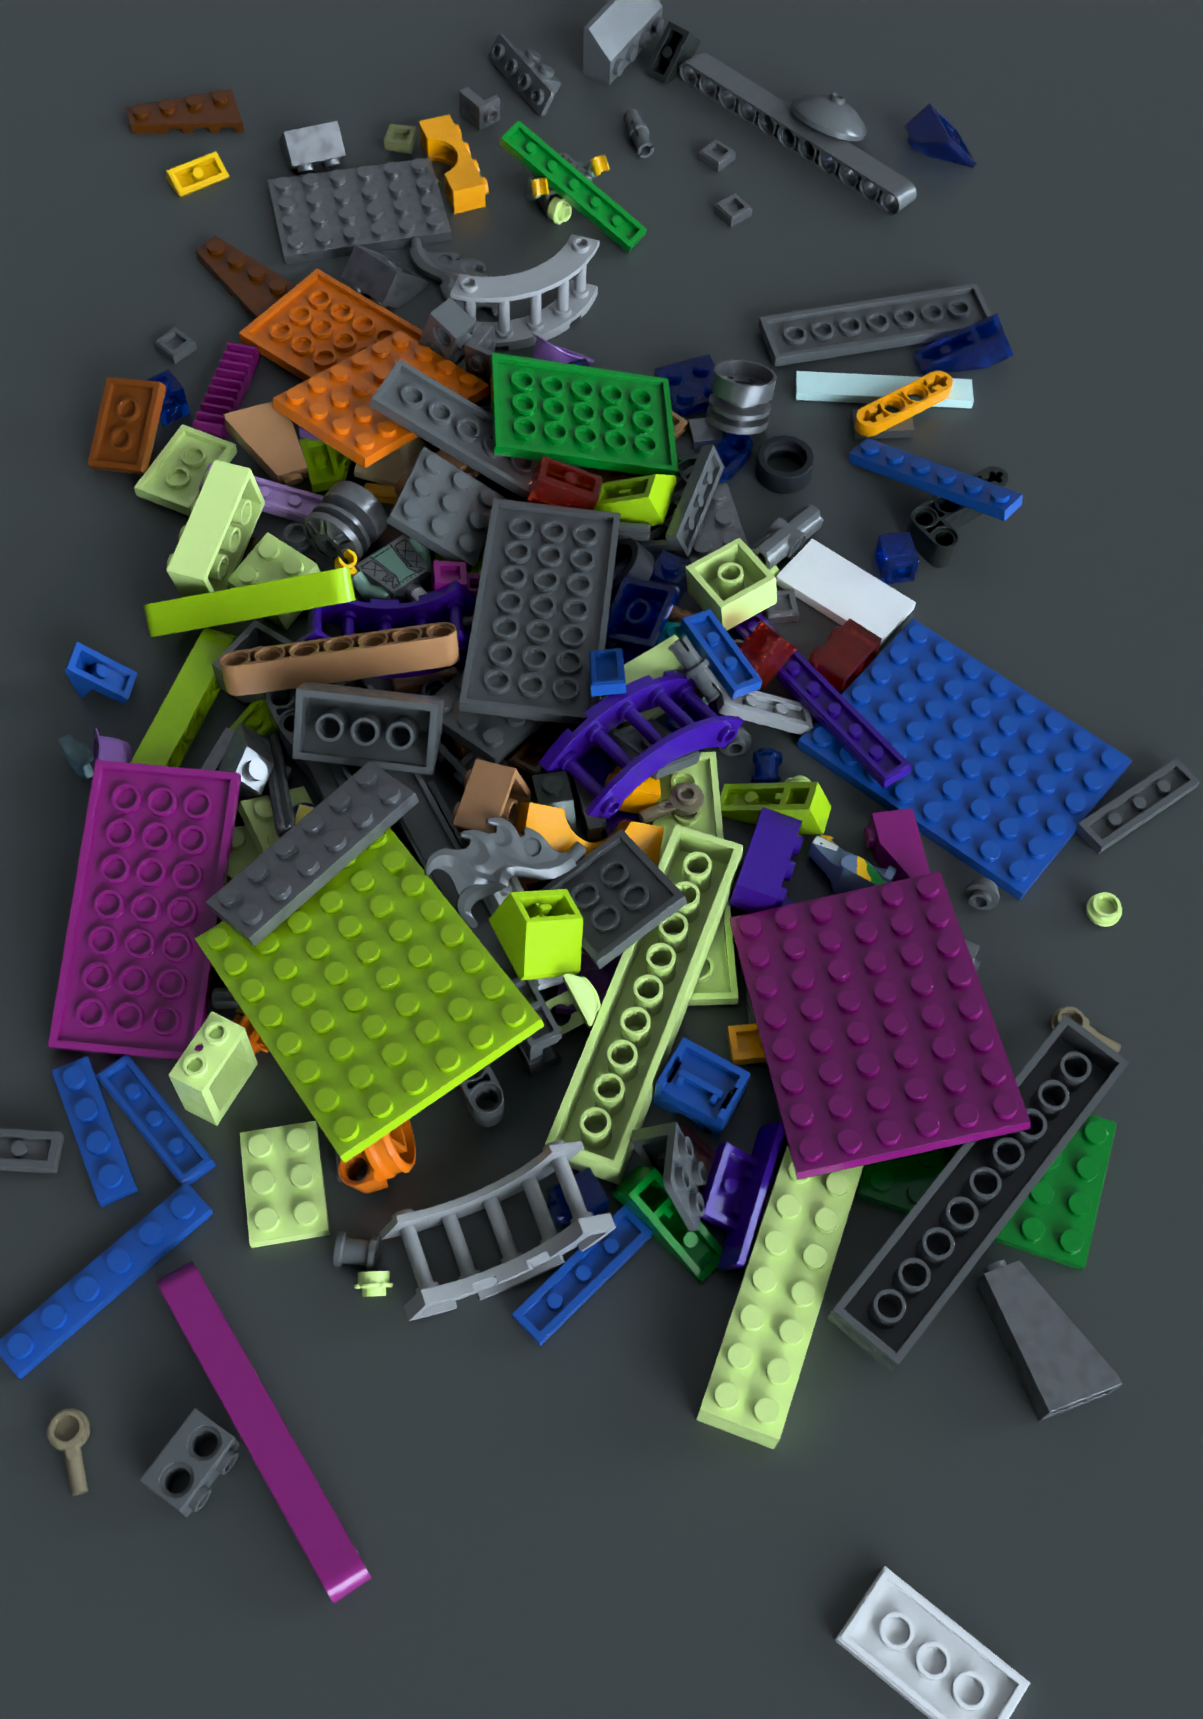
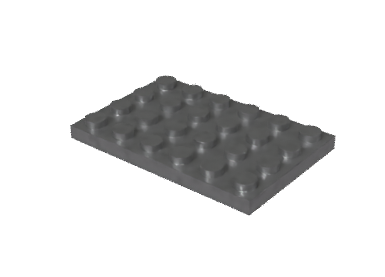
[268,158,452,265]

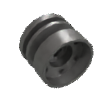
[706,360,777,435]
[302,480,388,565]

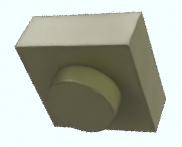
[384,123,417,154]

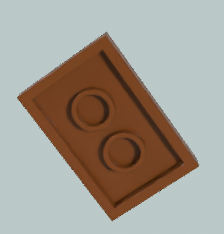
[87,377,166,475]

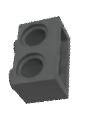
[419,297,476,365]
[140,1408,240,1518]

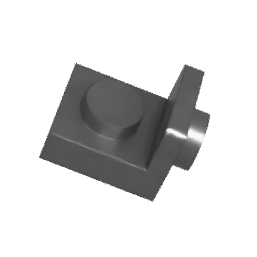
[459,87,500,131]

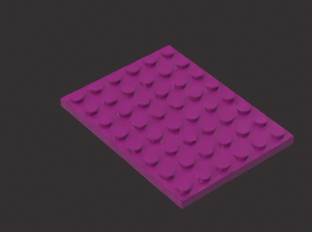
[729,871,1031,1180]

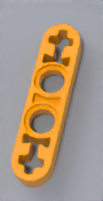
[854,371,953,437]

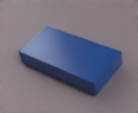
[589,648,626,696]

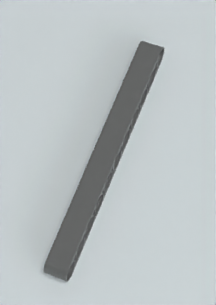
[679,51,916,215]

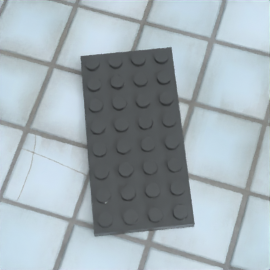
[459,498,621,725]

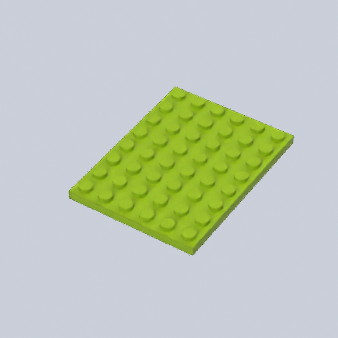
[195,828,544,1163]

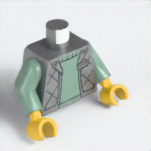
[526,153,610,215]
[334,534,432,604]

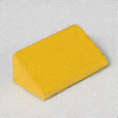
[165,151,229,197]

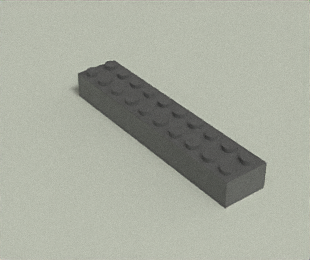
[827,1015,1130,1372]

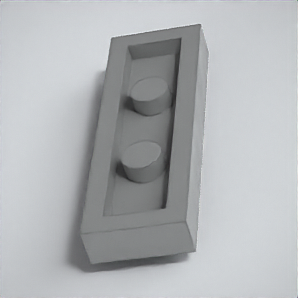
[716,691,813,735]

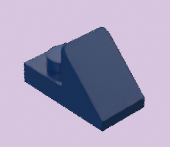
[64,642,138,705]

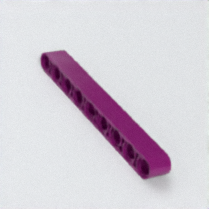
[156,1261,372,1603]

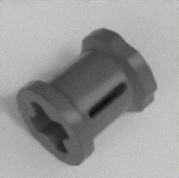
[333,1230,380,1271]

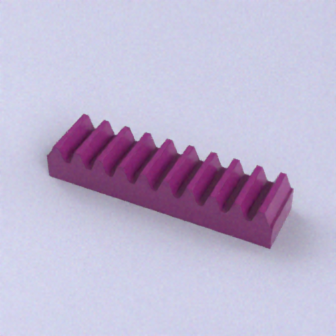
[193,342,260,440]

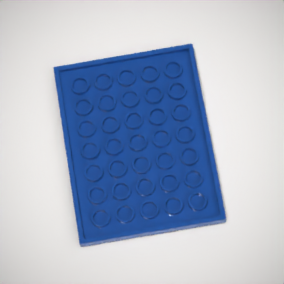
[797,619,1132,901]

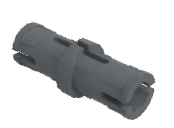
[623,108,654,158]
[668,635,726,703]

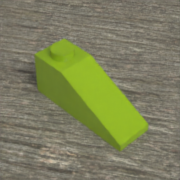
[720,782,831,835]

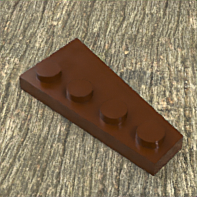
[126,89,244,134]
[196,236,296,320]

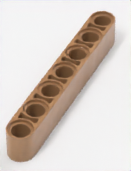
[219,622,460,696]

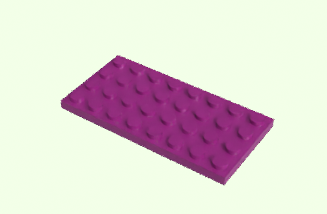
[48,760,242,1061]

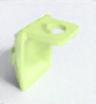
[545,973,601,1035]

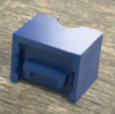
[653,1037,751,1140]

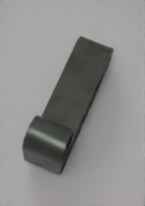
[905,466,1009,568]

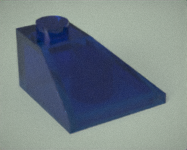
[905,103,977,168]
[606,577,680,649]

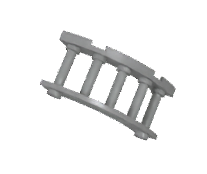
[450,234,600,350]
[379,1140,616,1321]

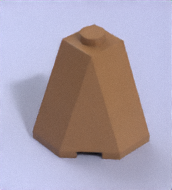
[224,401,308,486]

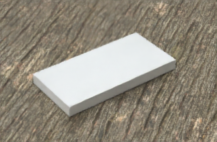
[776,539,916,649]
[835,1566,1030,1719]

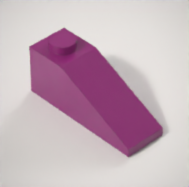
[863,808,930,882]

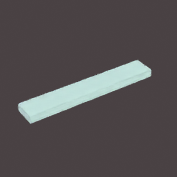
[795,371,974,408]

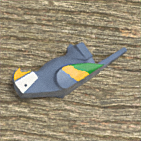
[808,835,897,894]

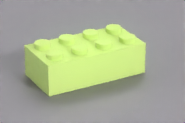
[166,459,265,598]

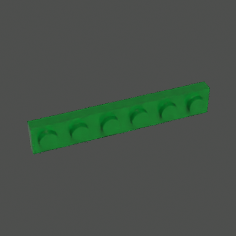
[499,120,647,253]

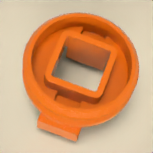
[338,1119,416,1193]

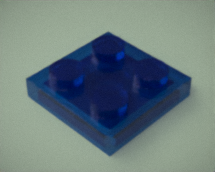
[654,354,715,417]

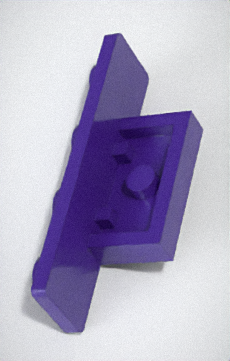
[700,1121,784,1271]

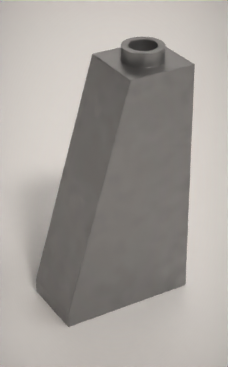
[975,1260,1122,1421]

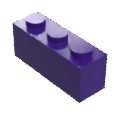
[728,807,804,913]

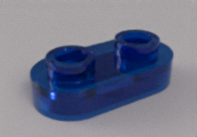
[715,433,753,482]

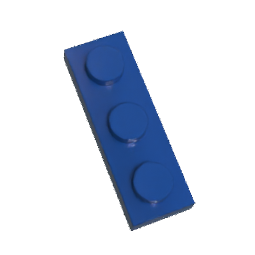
[680,609,763,700]

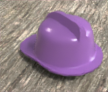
[532,333,595,364]
[92,728,132,766]

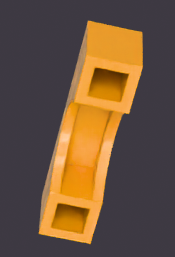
[419,114,489,214]
[516,802,664,867]

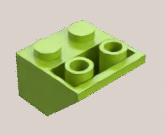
[592,474,677,526]
[489,889,583,981]

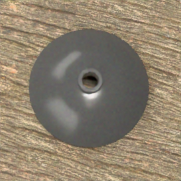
[790,92,866,142]

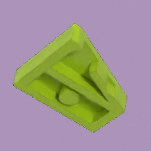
[299,438,352,493]

